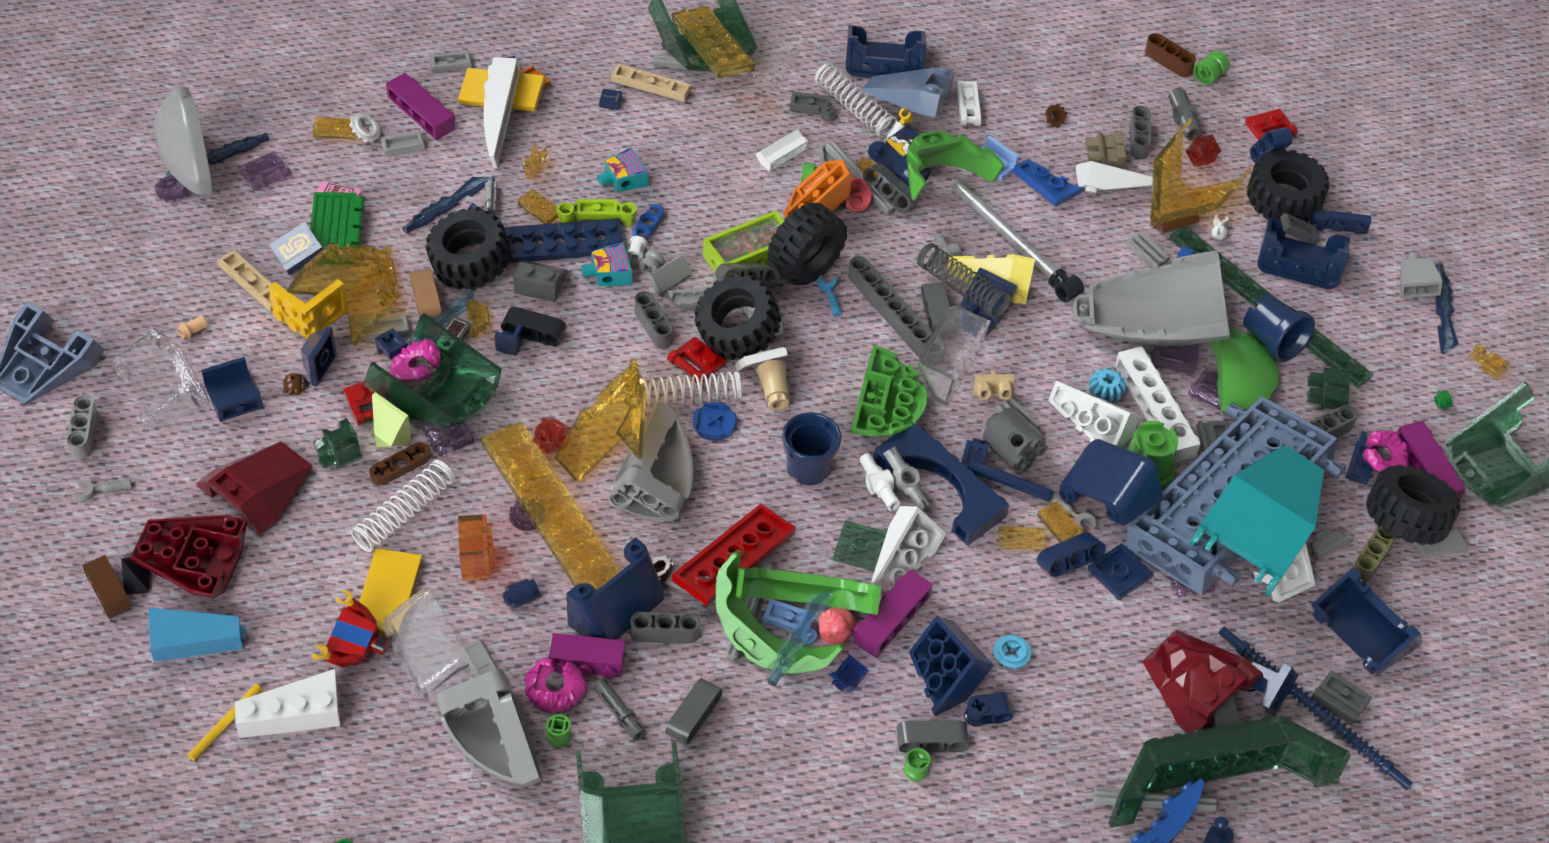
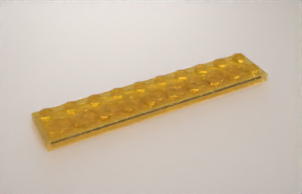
[481,421,621,590]

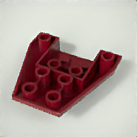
[196,441,313,536]
[130,515,247,599]

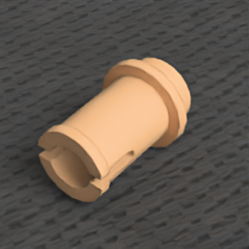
[177,315,208,339]

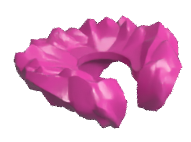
[389,339,440,382]
[1362,430,1409,472]
[524,657,587,714]

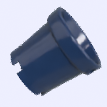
[1243,294,1315,362]
[782,412,842,485]

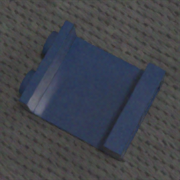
[201,357,263,422]

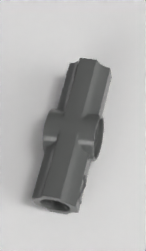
[1168,87,1203,141]

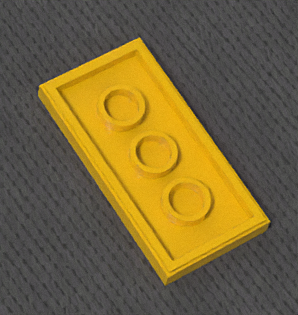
[458,68,545,112]
[359,548,422,638]

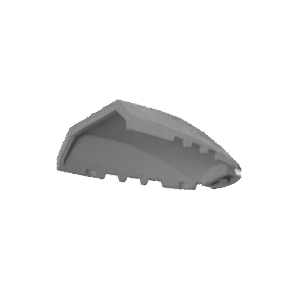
[1073,250,1230,346]

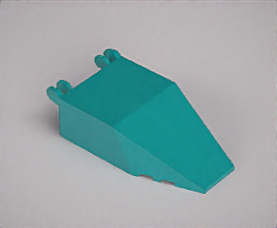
[1189,445,1324,596]

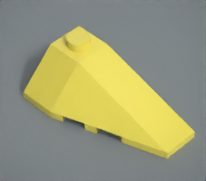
[947,254,1035,304]

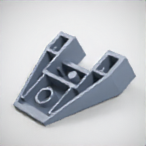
[862,67,955,118]
[0,301,105,404]

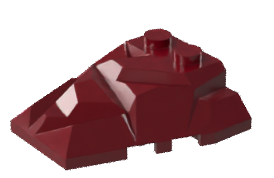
[1142,630,1263,741]

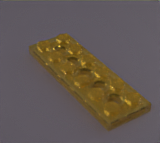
[672,6,755,78]

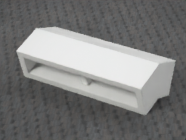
[755,129,808,171]

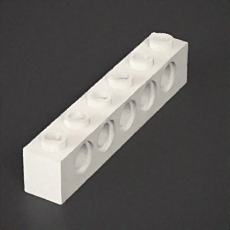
[1115,346,1200,462]

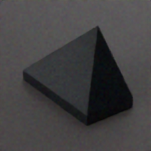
[121,553,150,594]

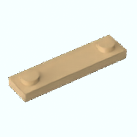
[611,64,691,102]
[217,250,273,313]

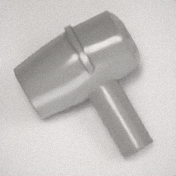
[930,235,962,265]

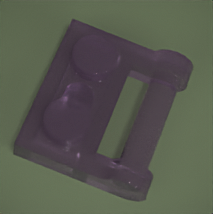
[1151,344,1199,376]
[1187,368,1225,415]

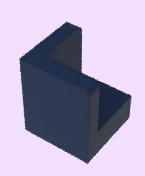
[495,324,524,356]

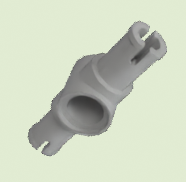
[883,446,931,510]

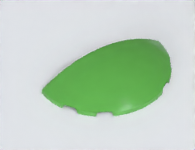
[1210,325,1279,414]
[850,345,927,436]

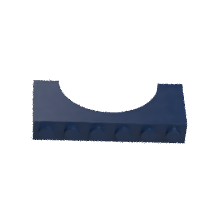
[874,422,1009,546]

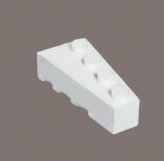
[235,669,340,738]

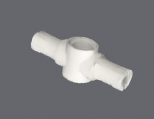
[860,453,900,511]

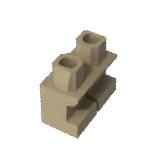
[1085,130,1126,169]

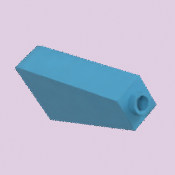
[148,608,247,662]

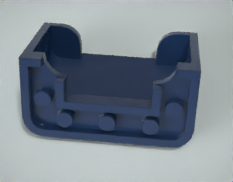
[846,25,926,77]
[1257,217,1350,289]
[1059,439,1164,526]
[566,537,664,640]
[1311,567,1423,675]

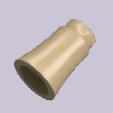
[756,360,790,411]

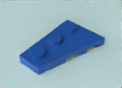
[1013,159,1084,206]

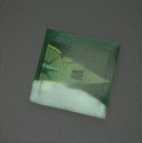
[833,520,887,571]

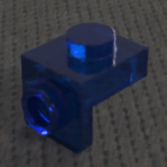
[828,654,869,693]

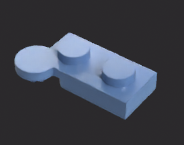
[763,599,817,645]

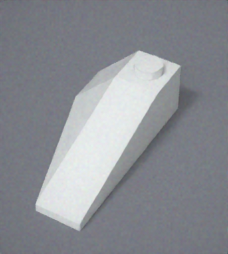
[1076,161,1166,194]
[1048,381,1141,447]
[871,506,946,594]

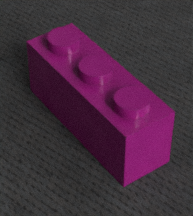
[549,633,625,678]

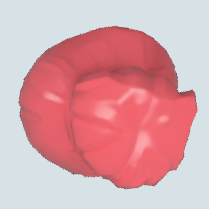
[843,177,872,212]
[819,607,856,645]

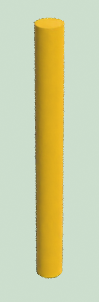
[187,683,262,761]

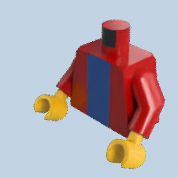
[312,590,388,668]

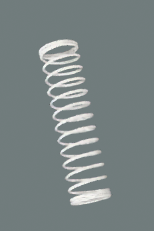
[815,62,897,138]
[629,371,742,407]
[351,460,455,552]

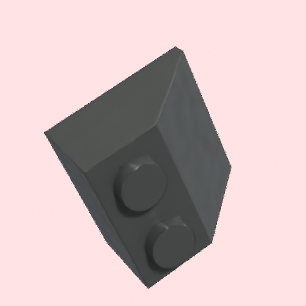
[513,261,568,302]

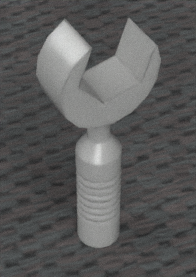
[73,480,132,501]
[1051,493,1096,533]

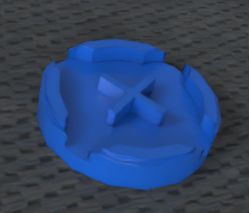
[693,402,737,441]

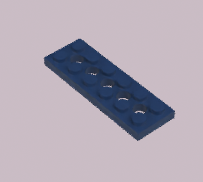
[504,218,623,263]

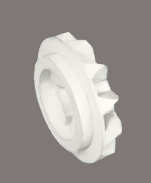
[349,113,380,142]

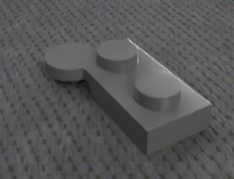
[790,91,837,121]

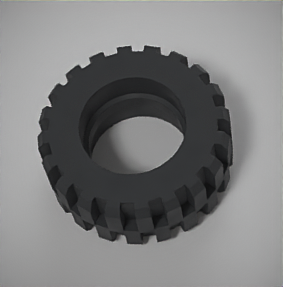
[1247,149,1330,222]
[767,203,847,285]
[426,208,512,290]
[694,274,781,360]
[1366,465,1461,545]

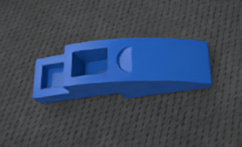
[1130,778,1204,843]

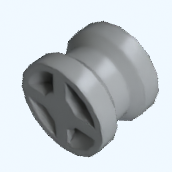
[639,250,665,275]

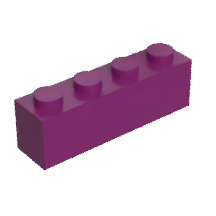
[386,73,456,140]
[1398,421,1465,500]
[853,569,933,658]

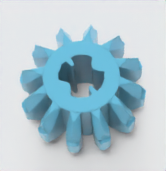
[1089,367,1126,403]

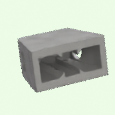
[1400,253,1442,298]

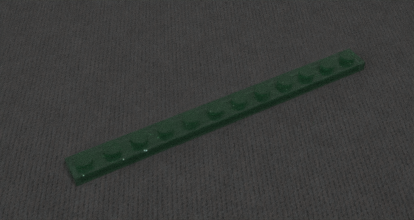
[1169,226,1373,389]

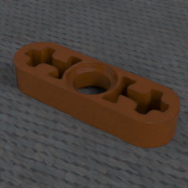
[369,442,431,486]

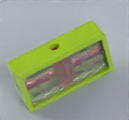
[703,211,784,276]

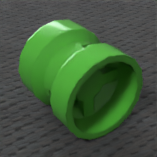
[546,714,571,747]
[904,748,931,781]

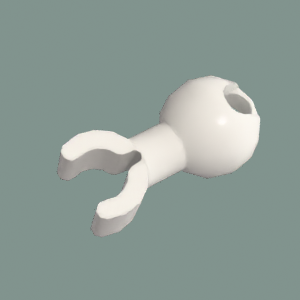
[1211,214,1229,241]

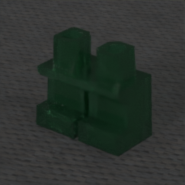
[1307,367,1350,411]
[313,418,362,469]

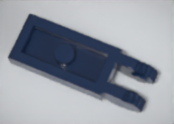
[1310,210,1371,234]
[1345,431,1379,485]

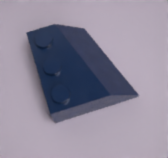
[909,615,994,716]

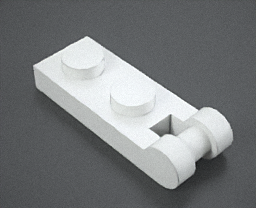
[956,81,981,126]

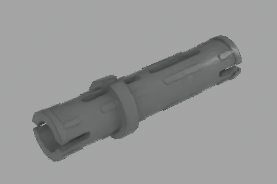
[593,678,646,741]

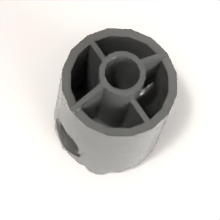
[982,408,1048,472]

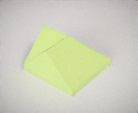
[372,392,412,447]

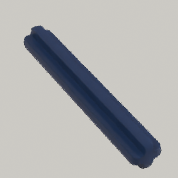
[967,459,1054,502]

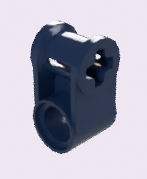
[964,692,1013,726]

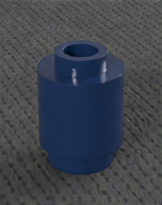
[502,579,540,609]

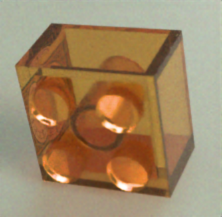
[458,514,495,581]

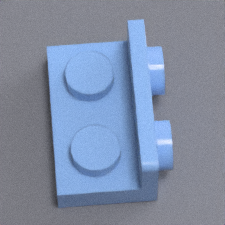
[982,136,1019,181]

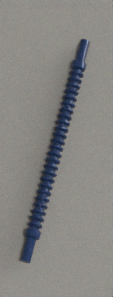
[1219,626,1413,790]

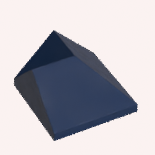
[301,326,337,387]

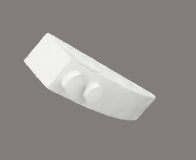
[484,57,520,168]

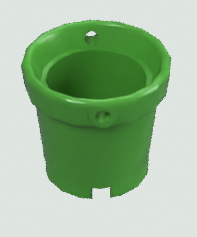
[1125,421,1178,492]

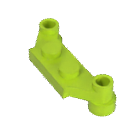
[557,199,637,227]

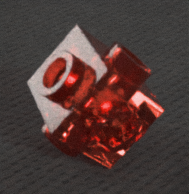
[1185,134,1221,167]
[532,417,571,454]

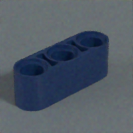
[1250,127,1293,163]
[1037,532,1106,577]

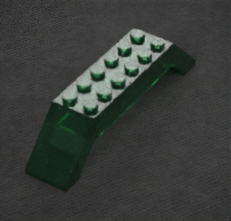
[1108,716,1351,828]

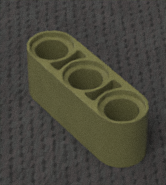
[1353,526,1396,583]

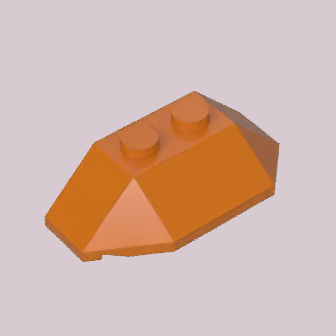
[783,159,852,218]

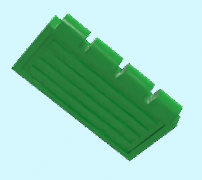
[307,192,365,265]

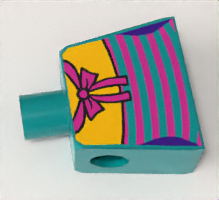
[597,147,649,192]
[581,242,632,287]

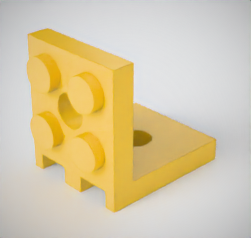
[268,279,348,339]

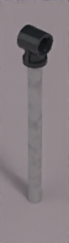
[951,180,1084,303]

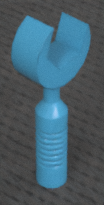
[817,274,842,317]

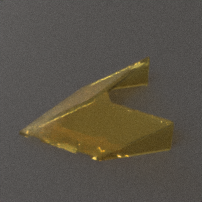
[1150,118,1252,226]
[286,243,399,346]
[554,358,646,482]

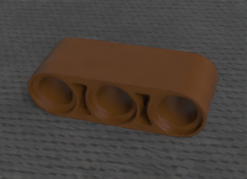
[1145,33,1196,77]
[82,555,132,619]

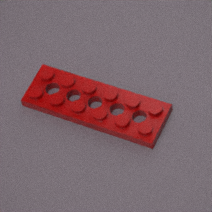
[671,503,796,606]

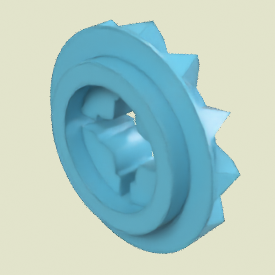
[993,635,1031,670]

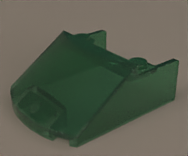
[648,0,757,72]
[364,313,502,427]
[1445,382,1549,507]
[576,742,686,843]

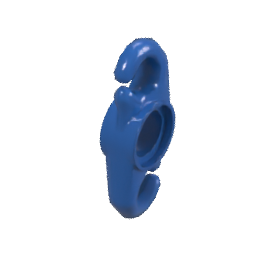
[632,204,665,240]

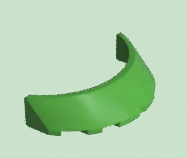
[907,131,1005,200]
[716,549,846,674]
[736,567,881,615]

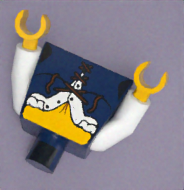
[885,108,918,156]

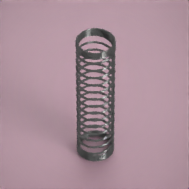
[917,243,1010,317]

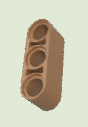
[409,269,442,320]

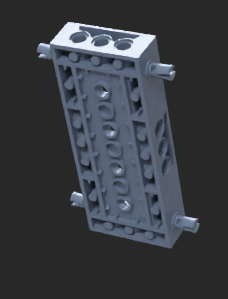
[1126,396,1346,596]

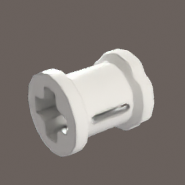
[626,236,648,264]

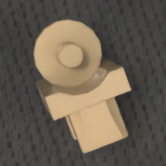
[973,370,1015,400]

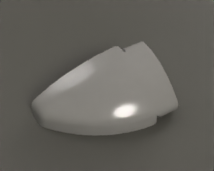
[154,87,212,195]
[609,401,693,520]
[436,669,543,787]

